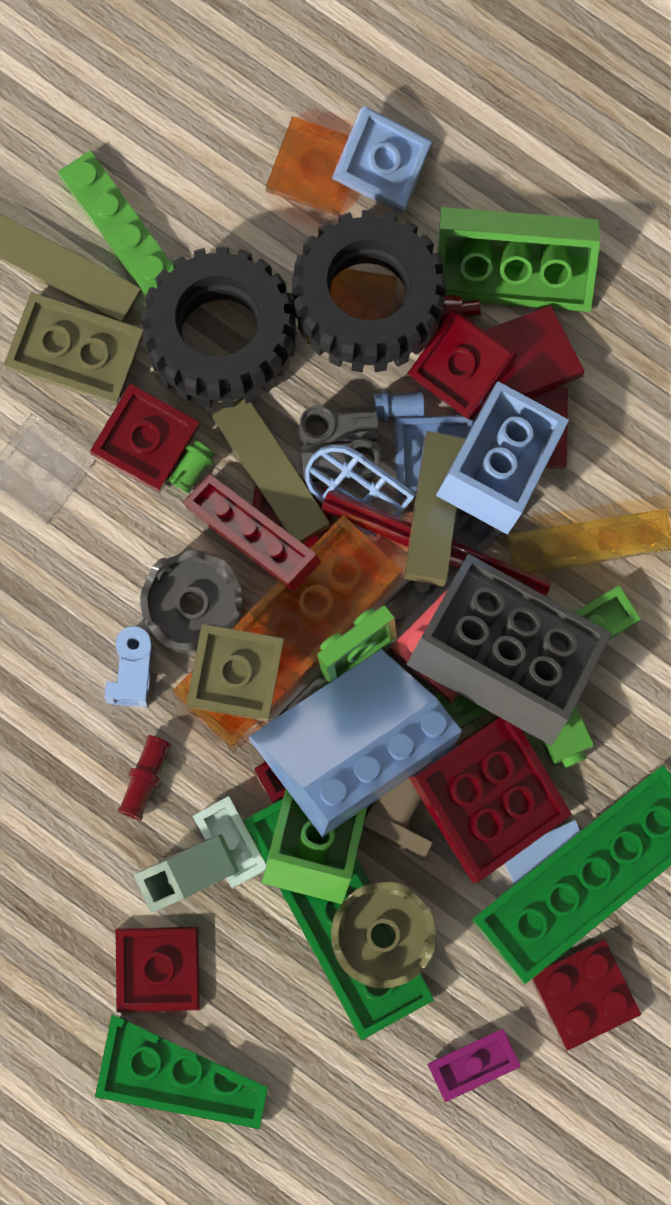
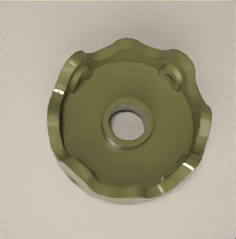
[331,882,436,988]

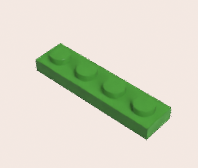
[58,150,173,297]

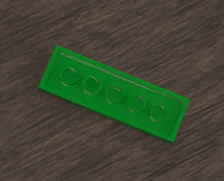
[471,765,671,985]
[243,799,434,1041]

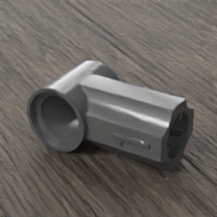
[298,405,379,445]
[302,439,381,482]

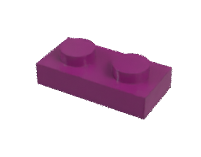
[427,1029,521,1102]

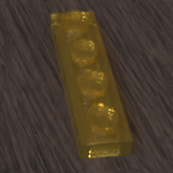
[507,508,671,574]

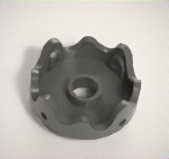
[140,550,243,654]

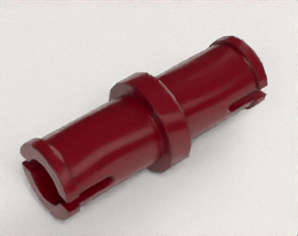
[117,735,172,821]

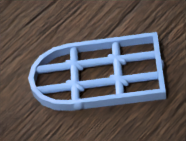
[305,445,415,542]

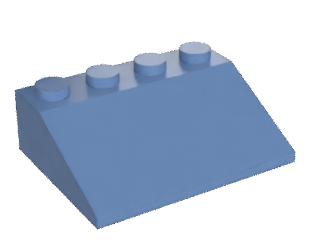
[249,649,462,837]

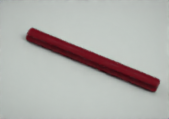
[322,490,551,597]

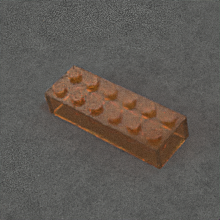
[172,516,402,753]

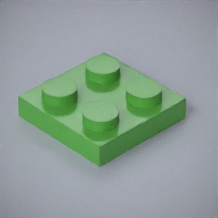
[317,605,397,683]

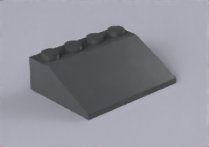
[406,554,612,746]

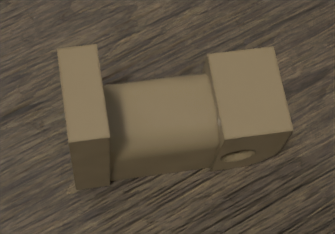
[362,778,433,861]

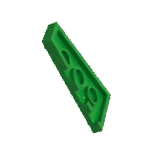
[95,1014,268,1129]

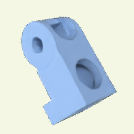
[104,626,153,707]

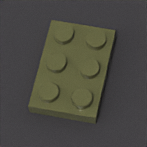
[4,292,143,406]

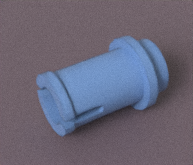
[374,390,424,422]

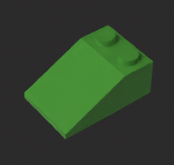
[262,789,367,904]

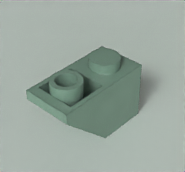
[134,833,239,913]

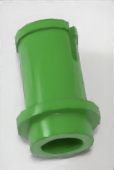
[168,441,215,494]

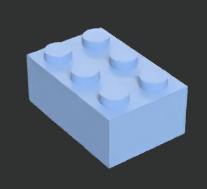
[436,381,569,535]

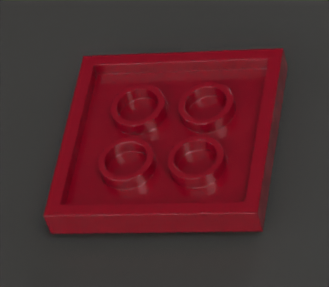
[408,716,572,883]

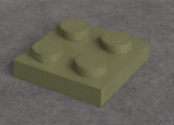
[186,624,284,722]

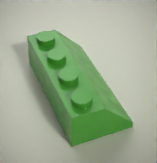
[437,207,600,312]

